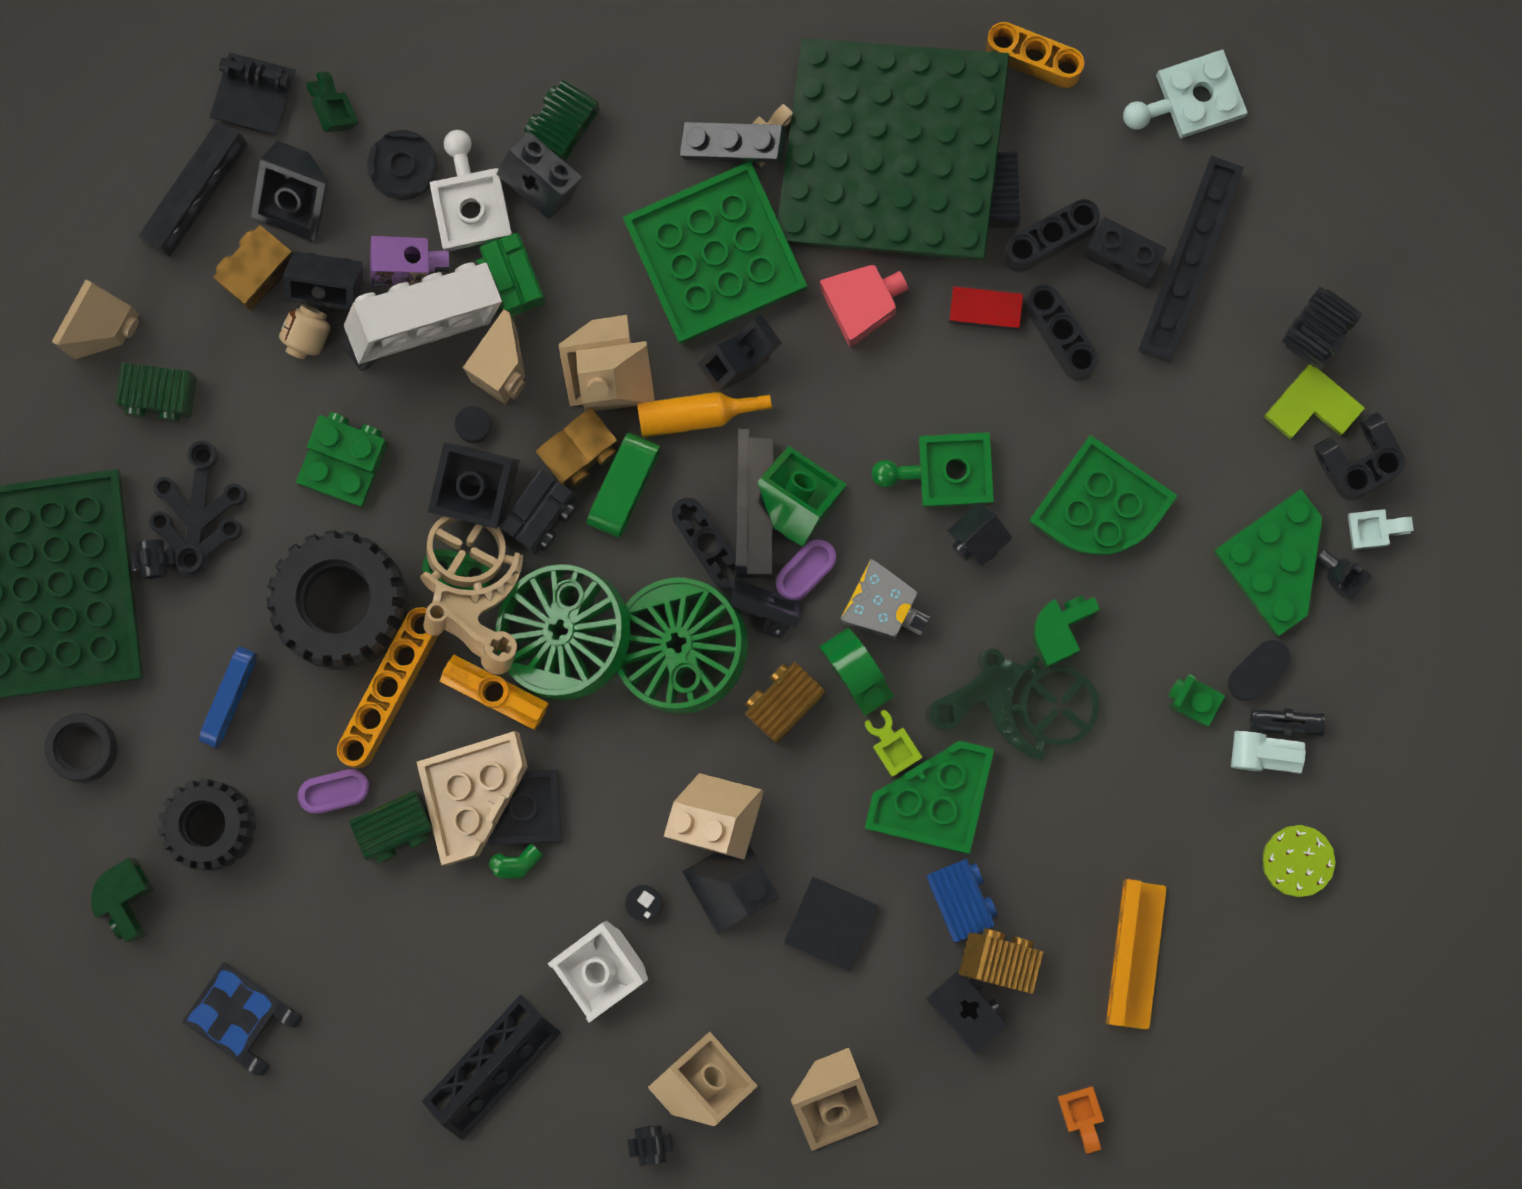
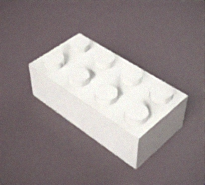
[344,262,502,364]

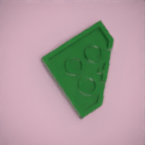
[1213,489,1322,638]
[864,741,994,854]

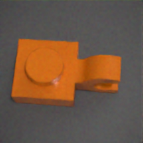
[1057,1086,1104,1154]

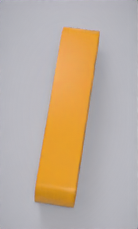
[337,607,439,769]

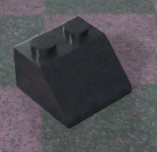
[428,443,520,529]

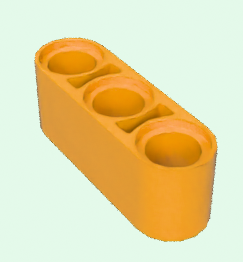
[986,22,1085,88]

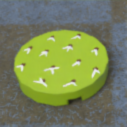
[1262,825,1336,897]

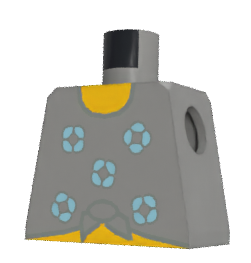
[840,559,930,640]

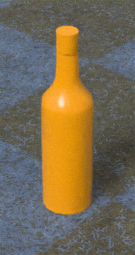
[637,392,772,438]

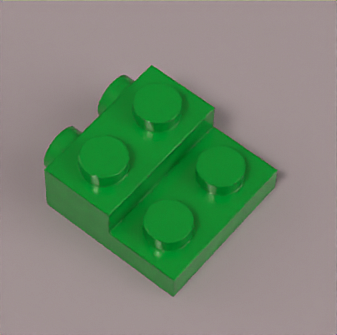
[296,412,389,509]

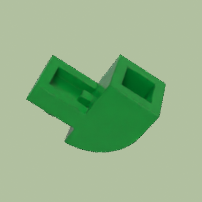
[1032,595,1100,669]
[819,627,894,716]

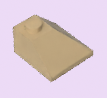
[52,280,139,360]
[559,315,632,406]
[576,341,655,412]
[648,1032,757,1126]
[791,1048,879,1151]

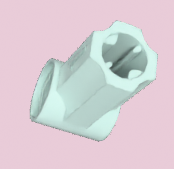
[1231,731,1306,774]

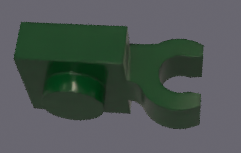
[306,71,359,133]

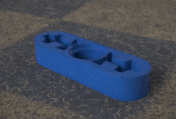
[199,646,257,748]

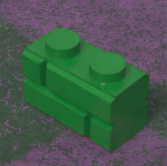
[477,233,546,317]

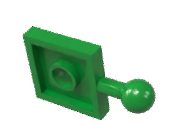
[871,432,994,508]

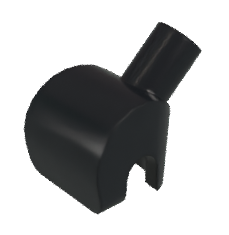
[1317,550,1372,600]

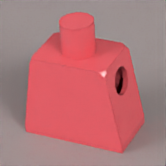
[820,265,909,347]

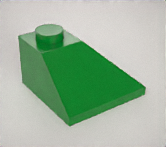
[757,446,847,547]

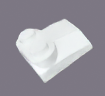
[548,921,648,1022]

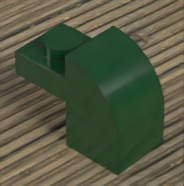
[91,858,154,943]

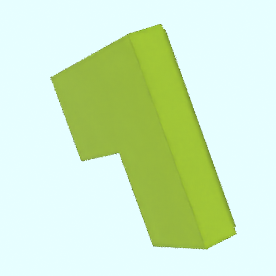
[1264,364,1365,440]

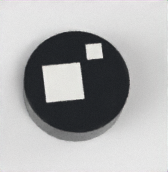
[625,885,662,921]

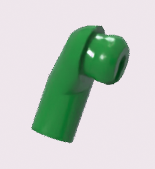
[489,843,544,879]

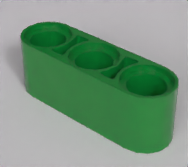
[586,432,661,539]

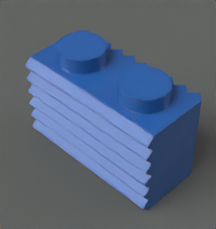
[926,859,998,943]

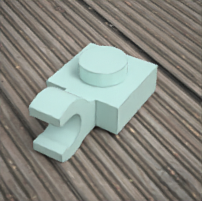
[1348,509,1414,550]

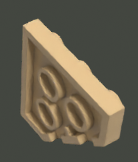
[417,731,528,866]

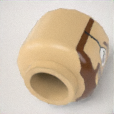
[279,305,331,360]

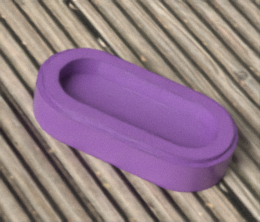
[776,539,836,601]
[298,769,370,814]

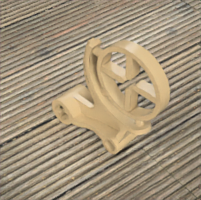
[420,516,523,674]

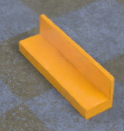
[1106,879,1166,1029]

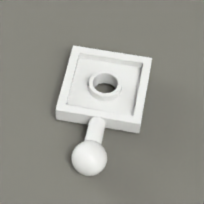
[429,130,512,251]

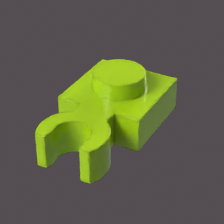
[865,710,922,777]

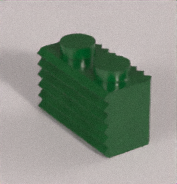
[524,80,600,162]
[115,363,197,422]
[349,791,433,864]

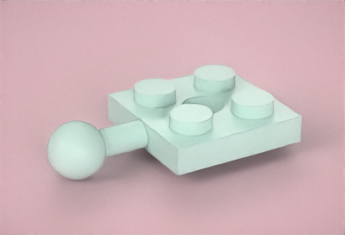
[1123,49,1248,139]

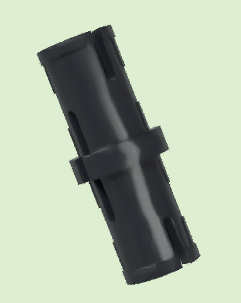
[1250,708,1325,737]

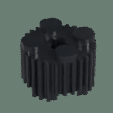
[1282,287,1362,371]

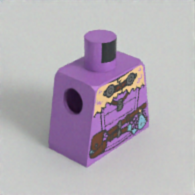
[369,236,449,287]

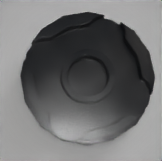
[367,129,437,200]

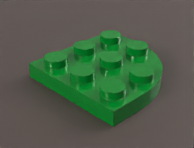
[1028,435,1178,556]

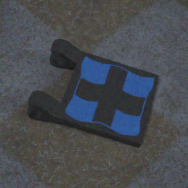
[182,962,302,1076]

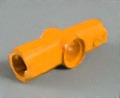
[440,654,549,731]

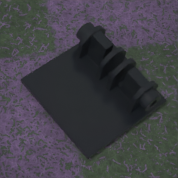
[210,52,296,135]

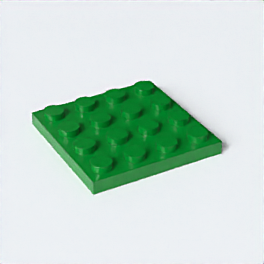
[623,162,807,345]

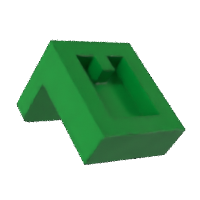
[1168,673,1225,728]

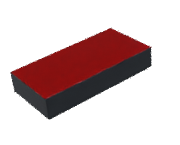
[949,286,1023,331]

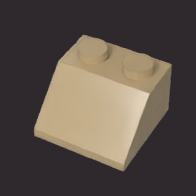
[463,310,526,405]
[664,773,764,860]

